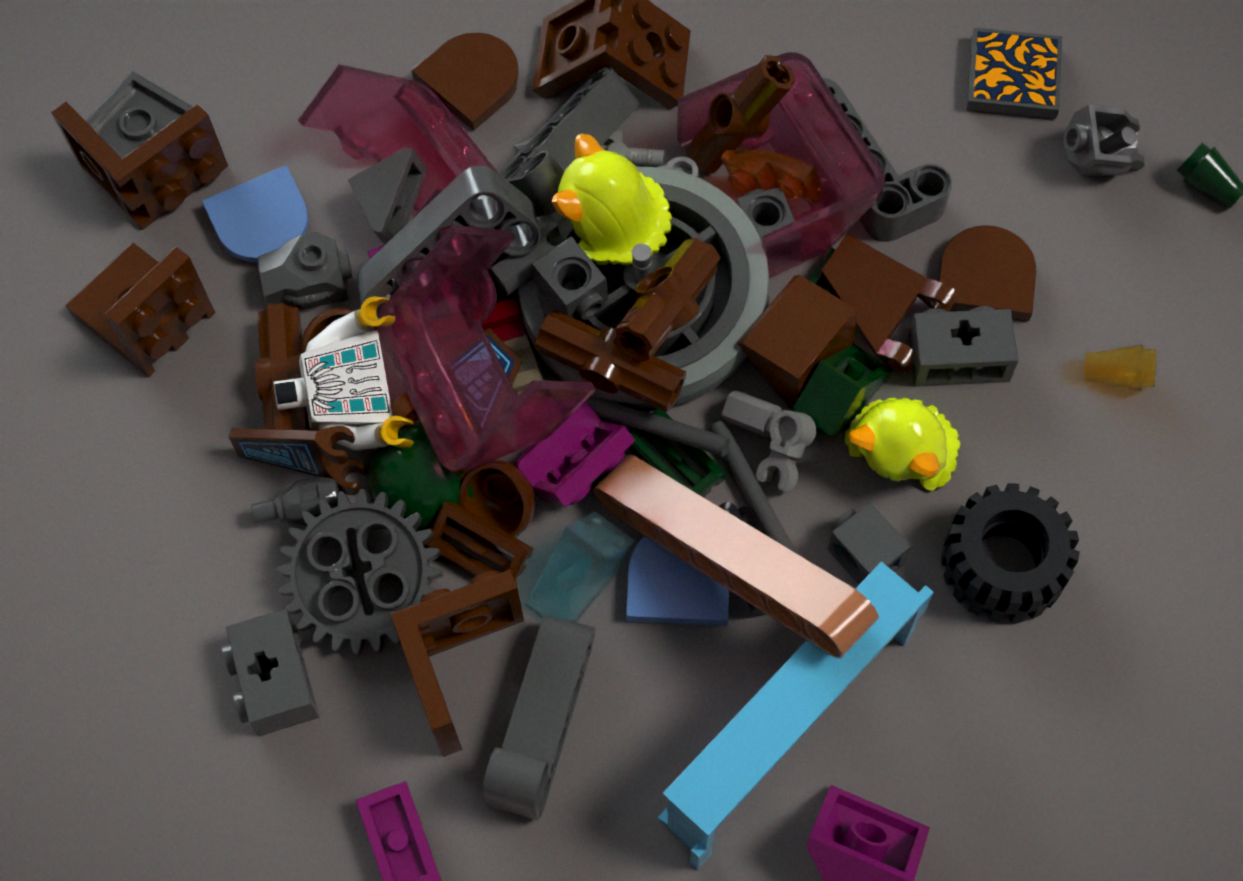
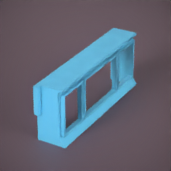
[657,561,934,870]

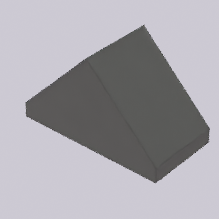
[348,147,428,245]

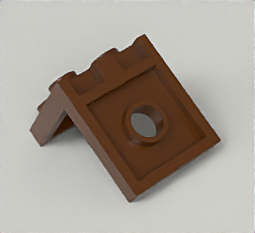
[532,0,691,110]
[51,101,228,230]
[65,242,216,377]
[391,569,524,757]

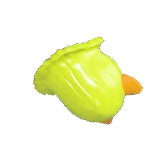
[552,134,672,266]
[844,398,961,491]

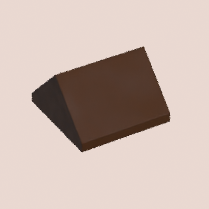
[737,275,857,412]

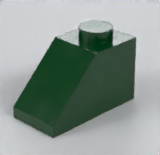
[792,344,893,436]

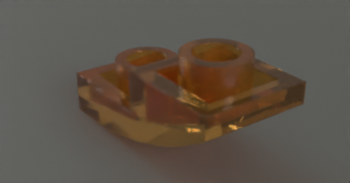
[721,149,825,205]

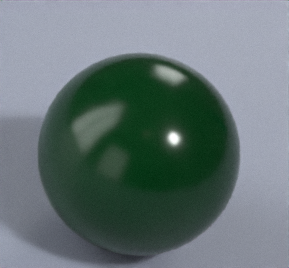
[367,421,482,532]

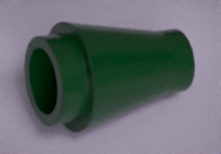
[1176,142,1243,209]

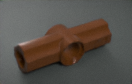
[685,55,796,173]
[613,237,720,362]
[255,303,309,430]
[534,309,686,413]

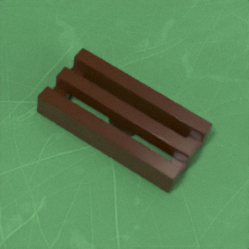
[424,502,534,585]

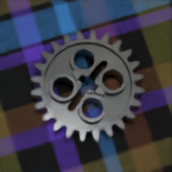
[276,489,443,655]

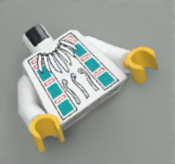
[273,296,414,451]

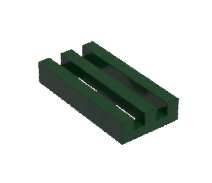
[628,409,726,497]

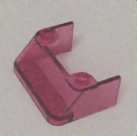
[677,52,885,278]
[298,64,499,231]
[378,225,596,470]

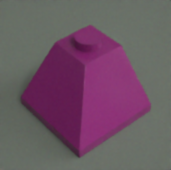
[806,785,930,881]

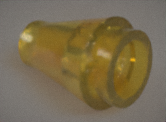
[1084,344,1156,392]

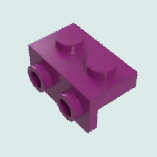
[514,401,635,508]

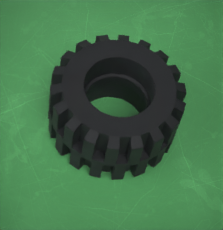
[941,483,1080,623]

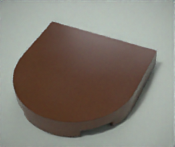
[411,33,519,130]
[938,225,1036,321]

